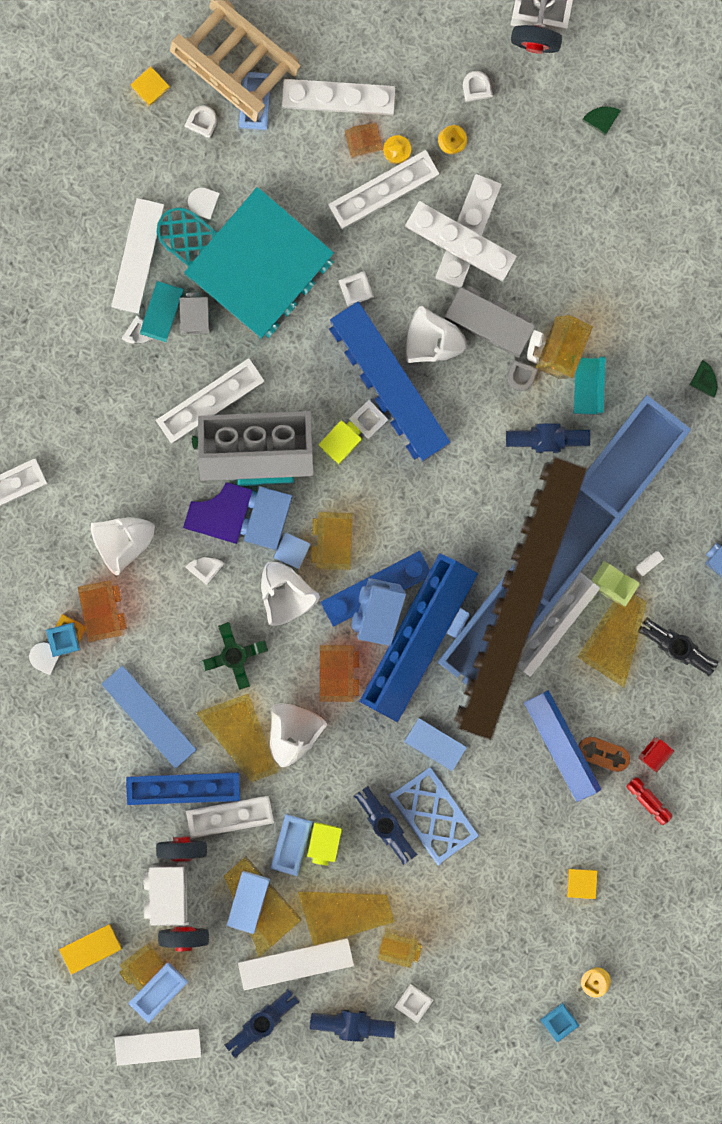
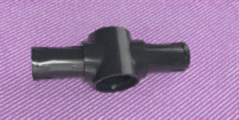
[638,617,719,677]

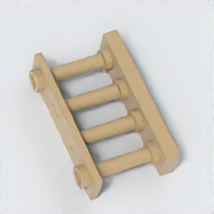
[170,0,301,122]

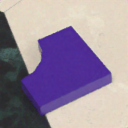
[183,482,253,544]

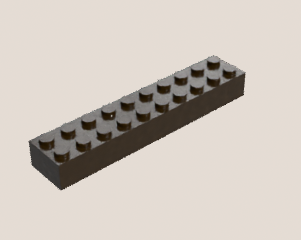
[454,457,587,741]

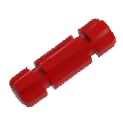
[626,777,673,825]

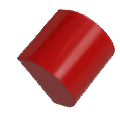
[638,737,675,773]

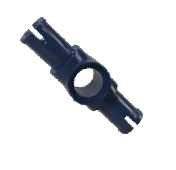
[506,423,591,453]
[354,786,418,865]
[224,988,300,1058]
[310,1010,396,1042]

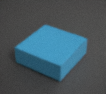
[46,623,81,657]
[540,1002,580,1043]

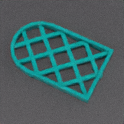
[157,207,217,267]

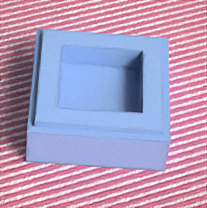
[274,532,311,569]
[447,608,469,638]

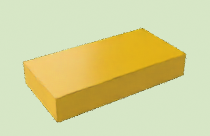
[59,924,122,975]

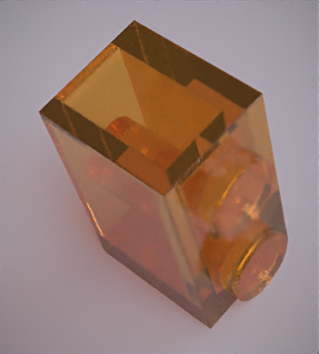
[78,580,127,642]
[320,645,359,702]

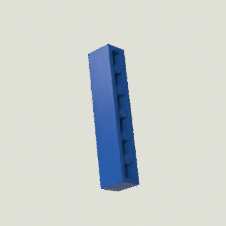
[329,301,451,462]
[359,553,478,723]

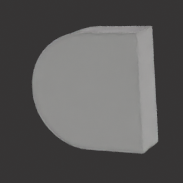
[507,359,539,391]

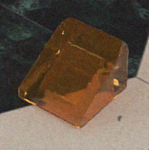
[344,123,383,158]

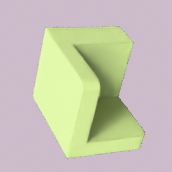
[591,561,640,607]

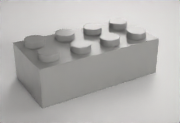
[198,411,313,481]

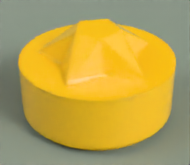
[438,125,467,154]
[383,135,411,164]
[581,967,611,997]

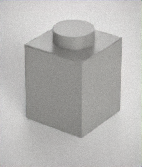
[179,293,210,334]

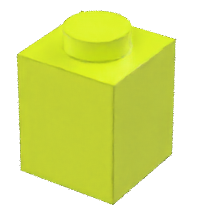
[318,420,362,465]
[307,822,342,866]

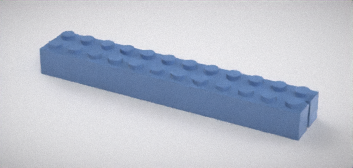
[437,395,691,685]

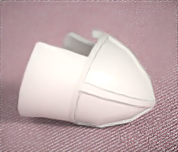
[405,306,468,363]
[91,517,155,575]
[261,562,320,626]
[270,703,327,768]

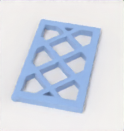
[389,767,478,865]

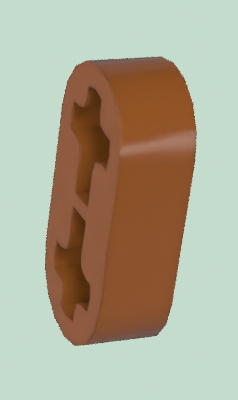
[578,737,630,772]

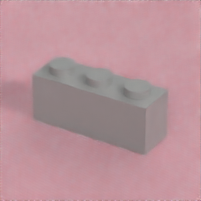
[445,286,535,358]

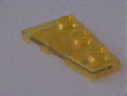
[577,594,647,688]
[196,693,278,782]
[224,856,302,957]
[298,891,395,946]

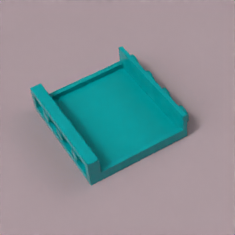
[184,187,334,340]

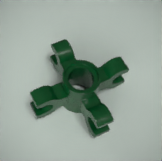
[200,622,268,690]

